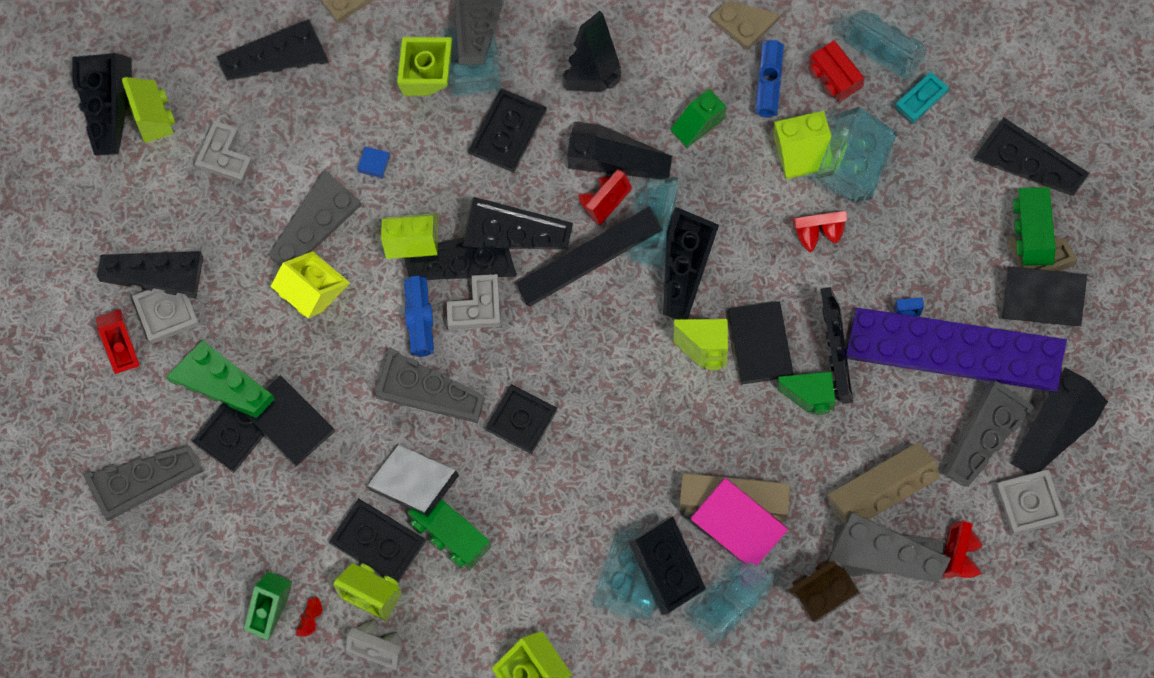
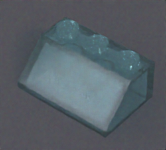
[845,10,927,81]
[628,177,678,268]
[591,530,656,620]
[692,562,774,647]

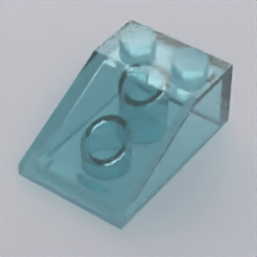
[443,27,502,97]

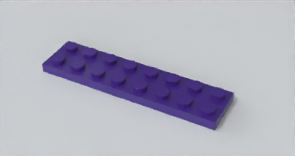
[846,308,1067,392]

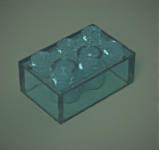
[816,106,898,203]

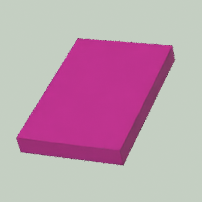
[691,476,788,570]

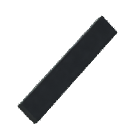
[516,206,663,307]

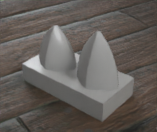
[346,619,402,670]

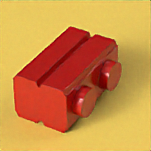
[809,40,865,102]

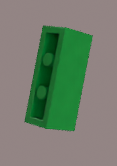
[1012,187,1056,266]
[408,499,491,571]

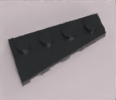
[404,238,517,280]

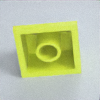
[270,251,350,318]

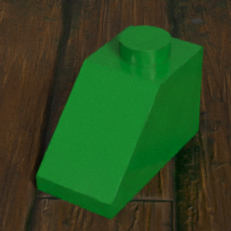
[670,88,726,148]
[777,372,836,415]
[244,571,293,640]

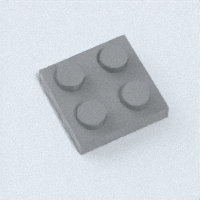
[132,288,200,344]
[996,469,1066,536]

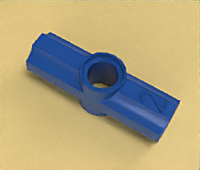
[755,40,784,118]
[404,276,434,357]

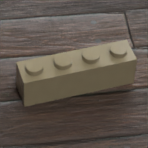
[828,442,940,525]
[679,473,790,522]

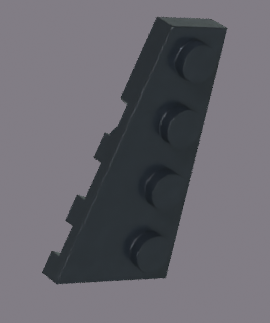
[216,19,329,81]
[974,117,1089,196]
[461,197,573,250]
[97,251,203,299]
[820,287,854,404]

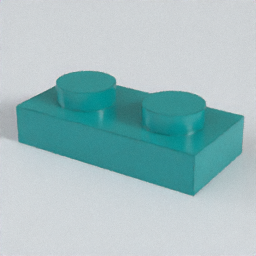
[895,72,949,124]

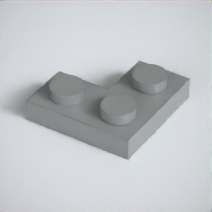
[195,120,253,183]
[447,274,500,330]

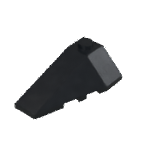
[563,11,621,92]
[72,53,132,156]
[567,121,672,180]
[663,207,719,320]
[1011,367,1108,474]

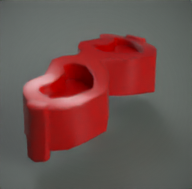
[296,597,323,637]

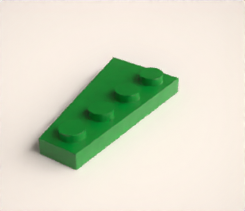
[166,340,275,418]

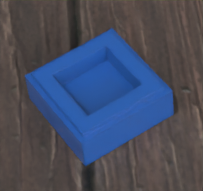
[358,146,390,178]
[894,297,924,316]

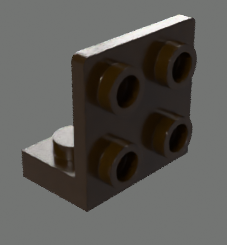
[789,560,861,623]

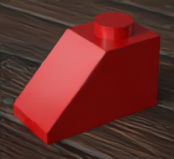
[96,309,140,374]

